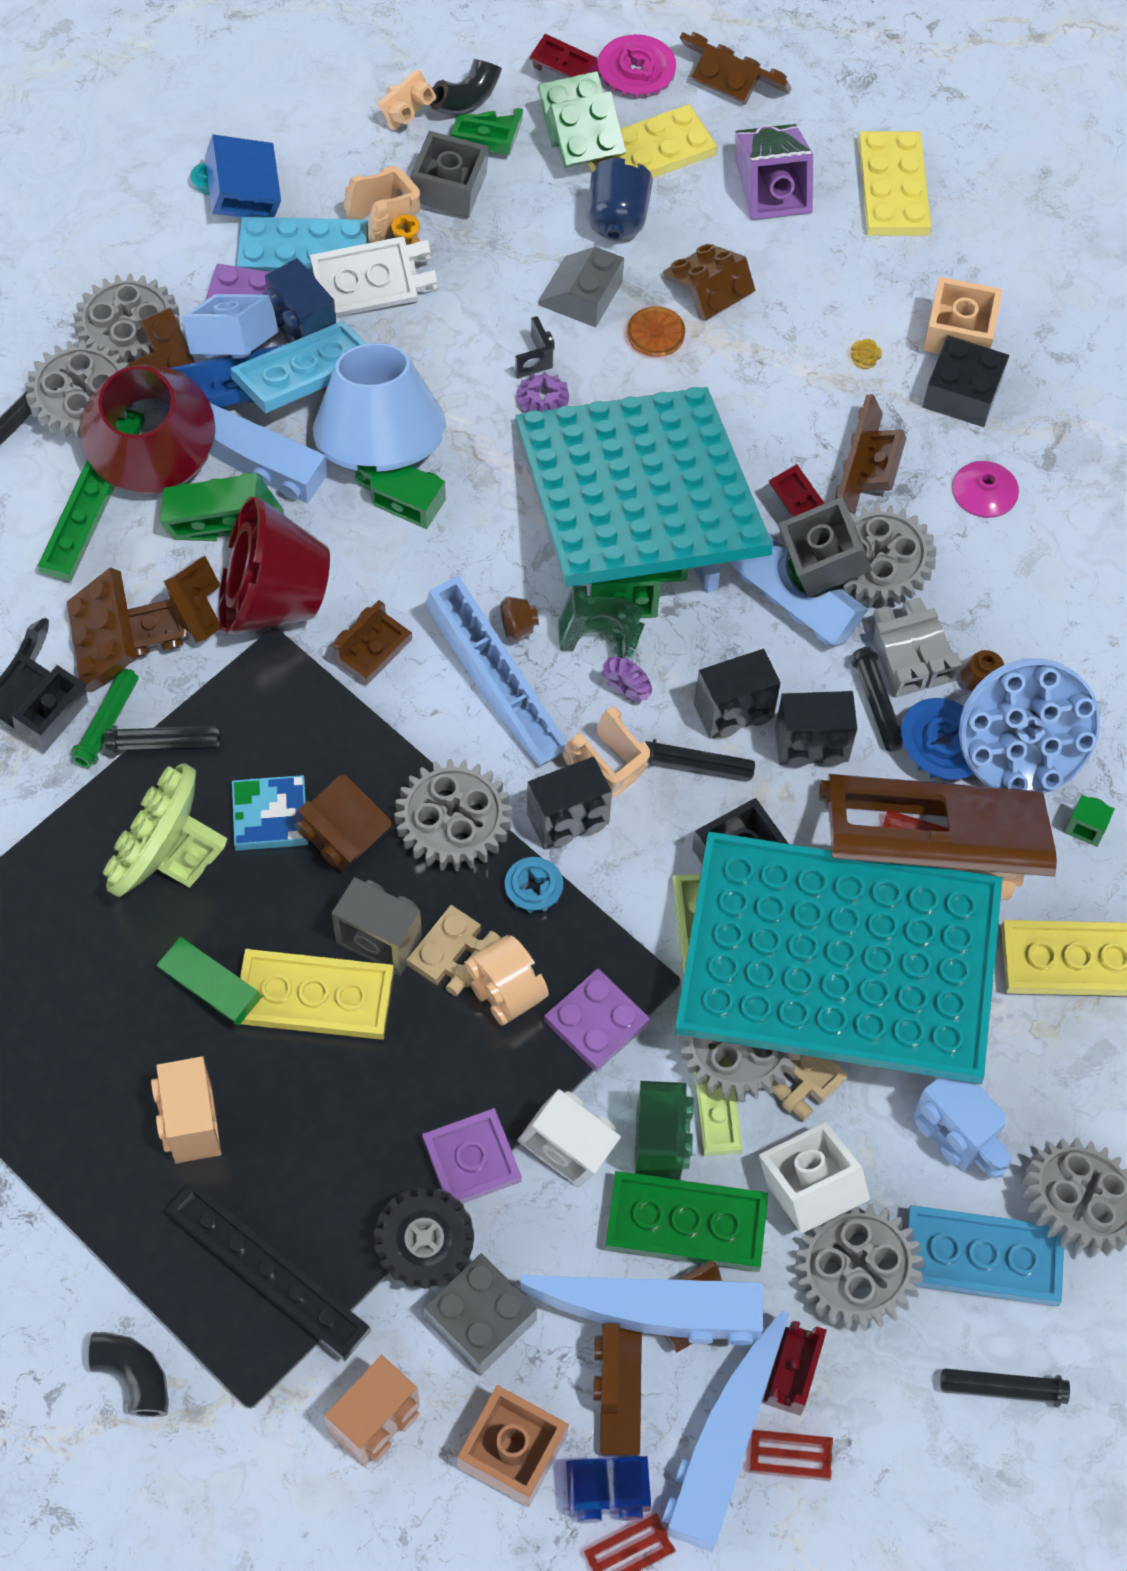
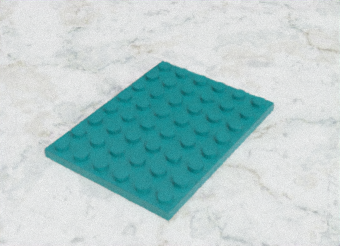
[515,387,772,587]
[675,832,1003,1084]

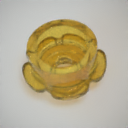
[851,339,882,369]

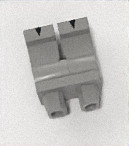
[872,598,963,698]

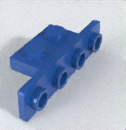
[171,344,286,409]

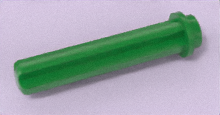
[71,668,139,768]

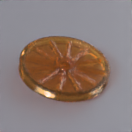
[627,306,685,357]

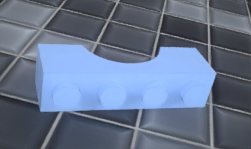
[729,533,868,645]

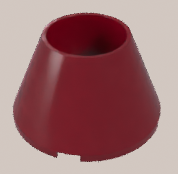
[80,365,216,494]
[218,496,330,635]

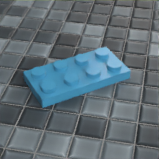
[907,1205,1064,1306]

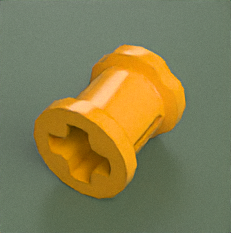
[391,214,420,245]

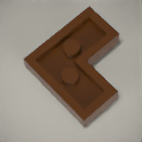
[128,308,195,368]
[163,555,221,643]

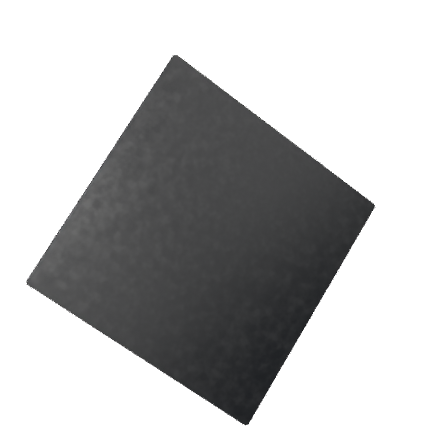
[0,628,680,1409]

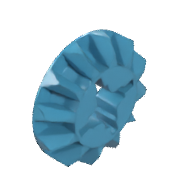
[505,857,563,913]

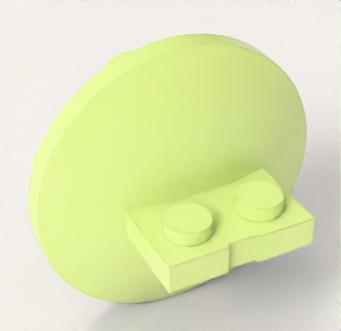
[103,763,227,897]

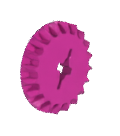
[598,34,676,99]

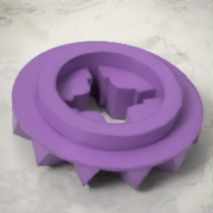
[517,371,569,413]
[602,657,652,703]

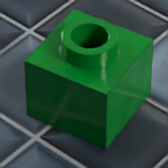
[1064,794,1115,847]

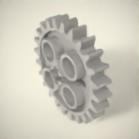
[73,274,180,363]
[25,340,133,440]
[835,505,936,607]
[395,759,512,871]
[679,1035,801,1101]
[1022,1138,1127,1257]
[795,1203,924,1331]

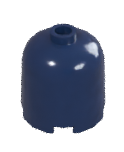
[587,158,653,241]

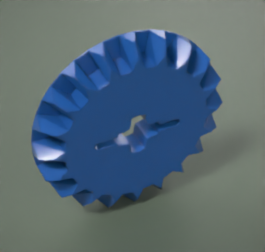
[899,698,974,783]

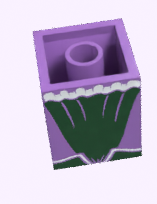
[735,124,813,220]

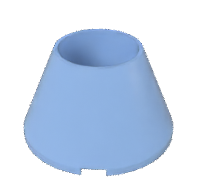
[313,343,446,471]

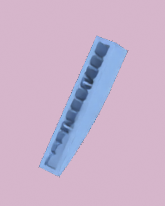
[154,399,328,504]
[425,575,567,767]
[520,1275,763,1346]
[662,1311,790,1552]

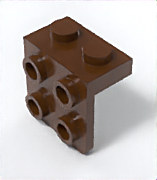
[663,244,756,320]
[291,775,391,873]

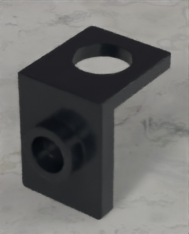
[515,316,555,379]

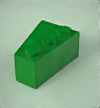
[160,473,284,541]

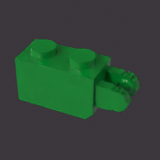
[355,465,446,529]

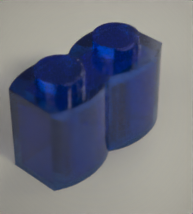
[566,1456,651,1524]

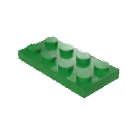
[605,1171,769,1272]

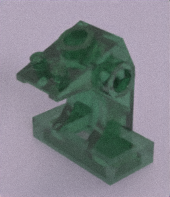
[558,585,645,658]

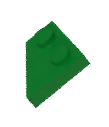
[450,108,523,155]

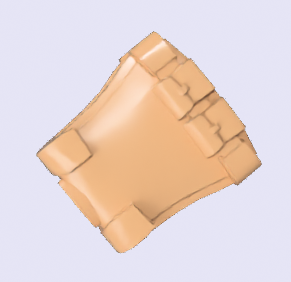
[344,166,420,243]
[563,706,650,799]

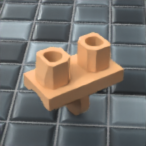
[377,70,436,130]

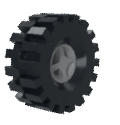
[374,1186,474,1289]

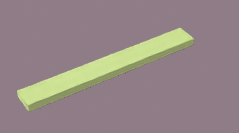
[673,874,742,1156]

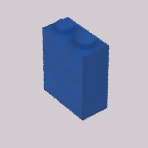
[205,134,281,217]

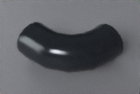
[430,59,502,115]
[89,1332,169,1417]

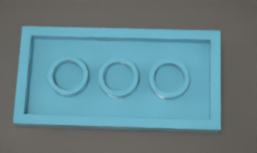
[237,217,368,276]
[230,321,367,413]

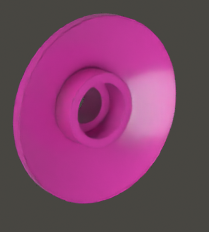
[952,461,1019,518]

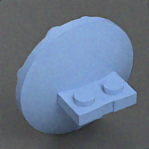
[959,658,1100,793]

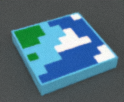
[232,775,308,851]

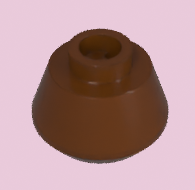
[500,596,539,643]
[960,650,1005,692]

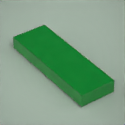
[156,937,263,1026]

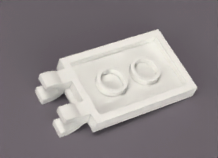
[310,236,438,317]

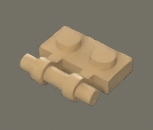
[407,905,500,996]
[762,1049,848,1121]

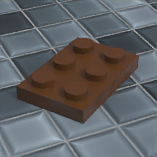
[67,568,136,692]

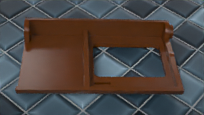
[819,774,1057,877]

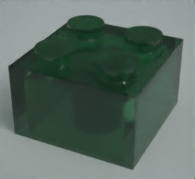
[634,1081,694,1180]

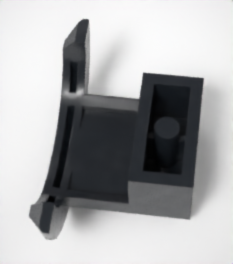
[0,618,88,753]

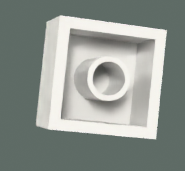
[517,1089,621,1187]
[759,1122,870,1234]

